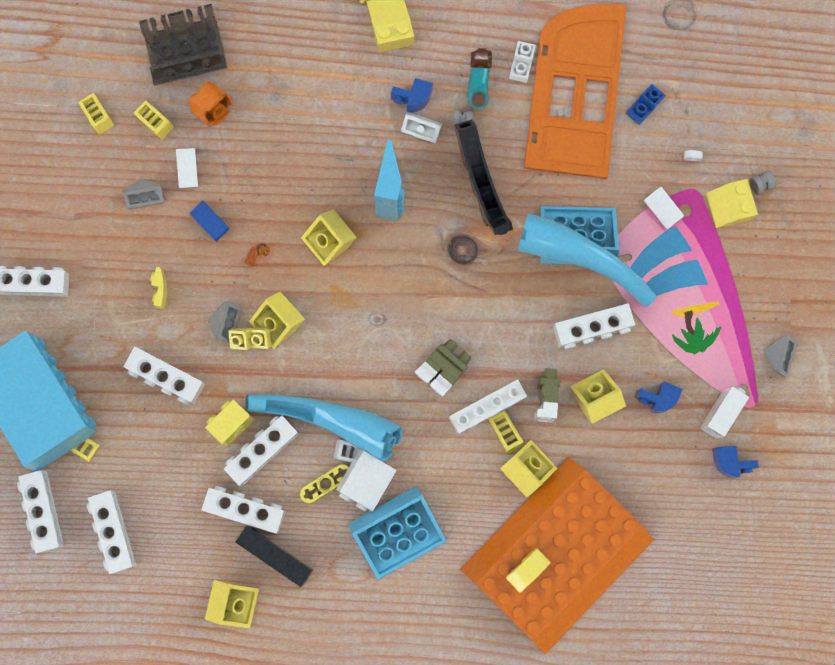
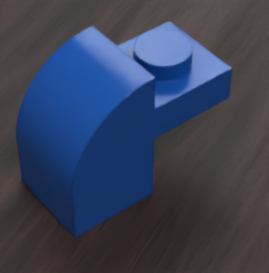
[391,78,433,112]
[635,381,682,413]
[712,446,759,478]

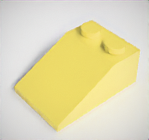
[367,0,414,53]

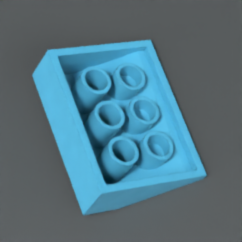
[374,140,405,221]
[540,206,619,264]
[348,486,447,579]

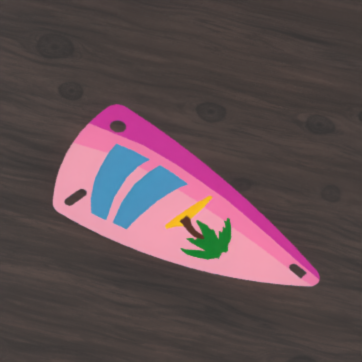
[612,189,758,408]

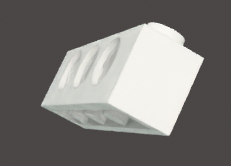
[0,266,70,297]
[553,303,635,350]
[123,347,206,405]
[449,380,527,435]
[224,416,299,487]
[17,470,64,554]
[201,485,286,534]
[87,490,137,574]

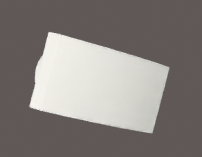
[509,41,536,83]
[176,148,198,188]

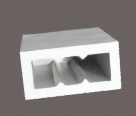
[700,386,749,439]
[336,449,397,512]

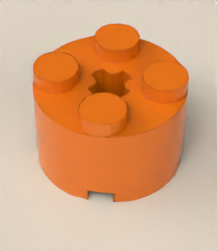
[188,81,233,127]

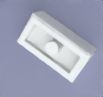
[401,112,443,144]
[644,187,684,230]

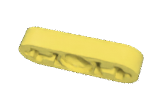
[300,464,349,503]

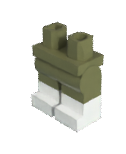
[415,339,471,398]
[533,368,561,423]

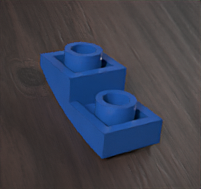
[626,84,666,125]
[190,200,230,242]

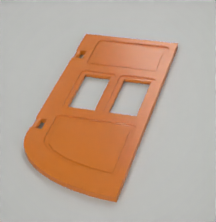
[524,4,626,179]

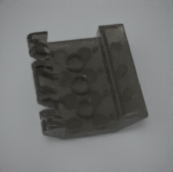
[139,3,227,86]

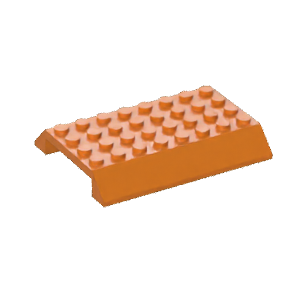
[460,457,653,654]

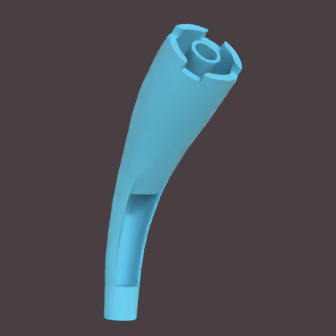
[518,213,656,306]
[245,394,403,461]

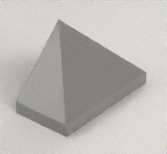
[123,179,165,209]
[209,302,242,343]
[764,335,797,377]

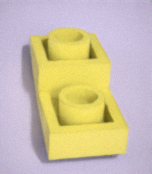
[150,267,167,310]
[228,328,271,350]
[506,548,550,592]

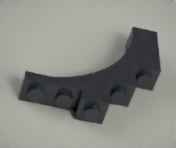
[454,119,513,235]

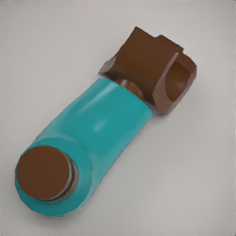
[467,48,492,109]

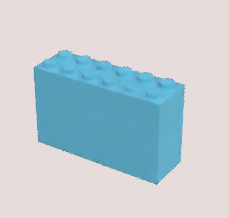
[0,330,97,471]

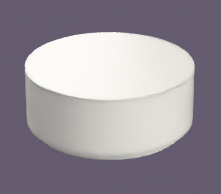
[684,150,703,161]

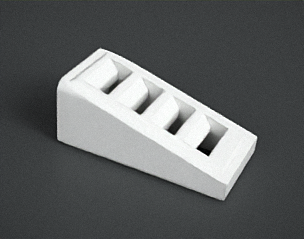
[333,439,359,462]

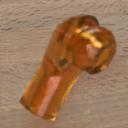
[244,243,270,266]

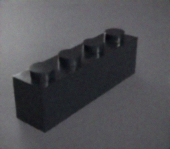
[235,526,313,587]

